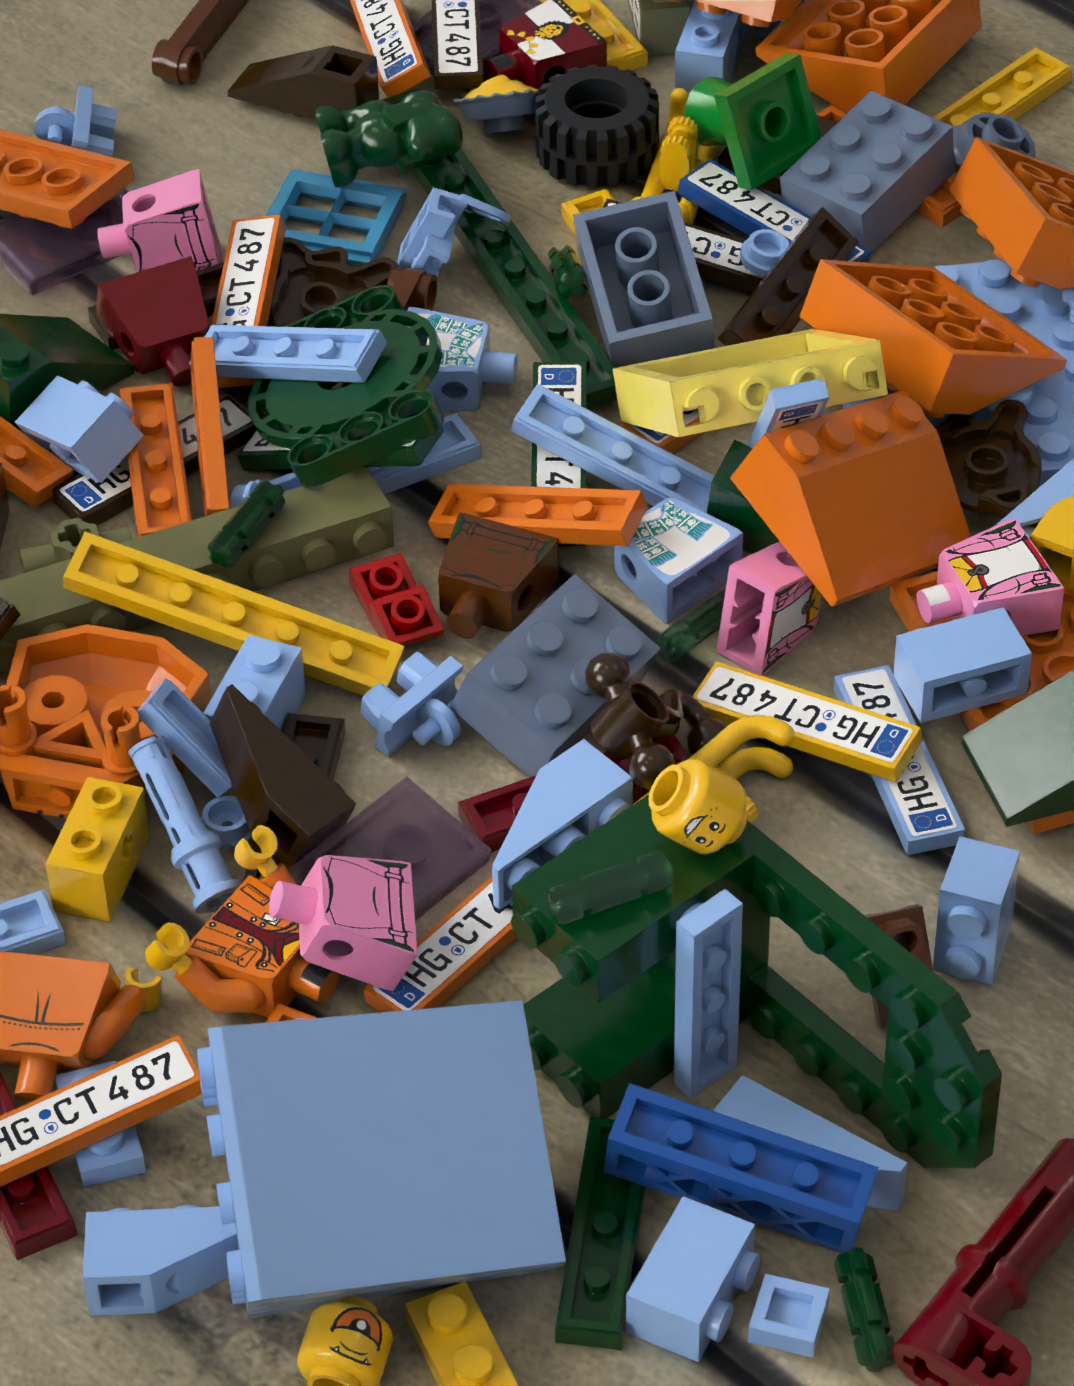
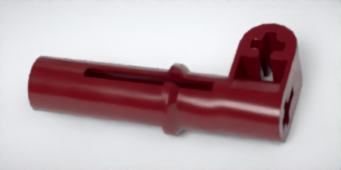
[892,1138,1074,1386]

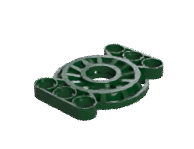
[248,285,444,487]

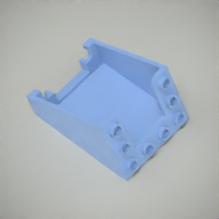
[197,1000,566,1319]

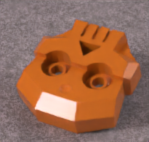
[0,624,212,819]

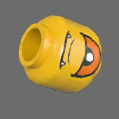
[296,1296,393,1386]

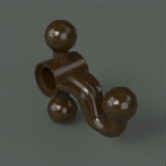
[585,653,727,790]

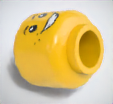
[649,758,747,855]

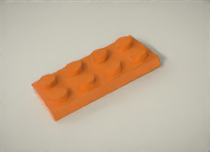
[0,129,135,229]

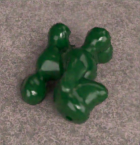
[315,90,463,187]

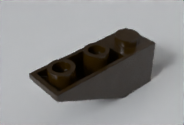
[227,45,379,121]
[209,684,357,872]

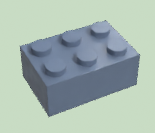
[780,91,955,254]
[573,191,715,368]
[450,574,661,778]

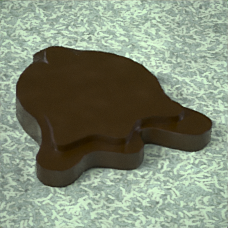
[270,237,399,327]
[934,399,1042,519]

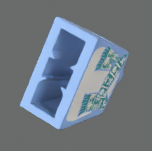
[407,307,518,412]
[614,498,743,624]

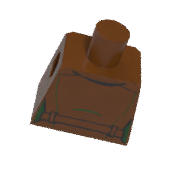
[438,512,559,639]

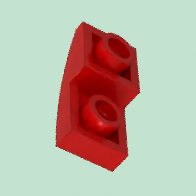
[349,553,444,647]

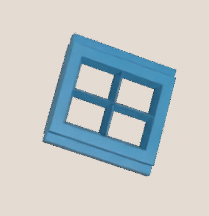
[266,169,407,267]

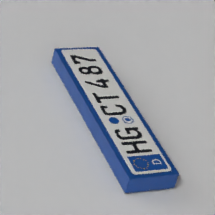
[677,159,871,263]

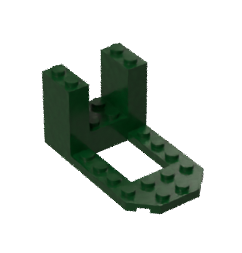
[511,795,1002,1168]

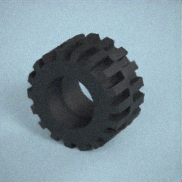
[535,65,659,189]

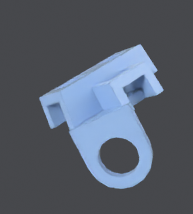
[397,187,512,278]

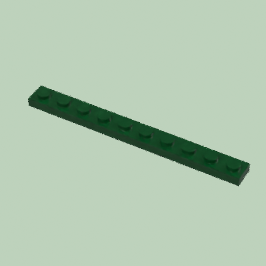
[381,89,617,409]

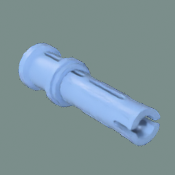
[128,736,242,914]

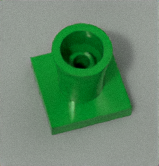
[684,53,822,190]

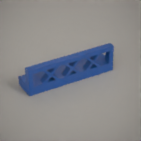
[604,1083,879,1254]

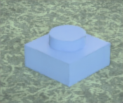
[748,1273,830,1358]

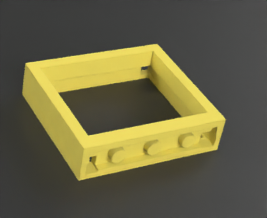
[613,329,888,437]

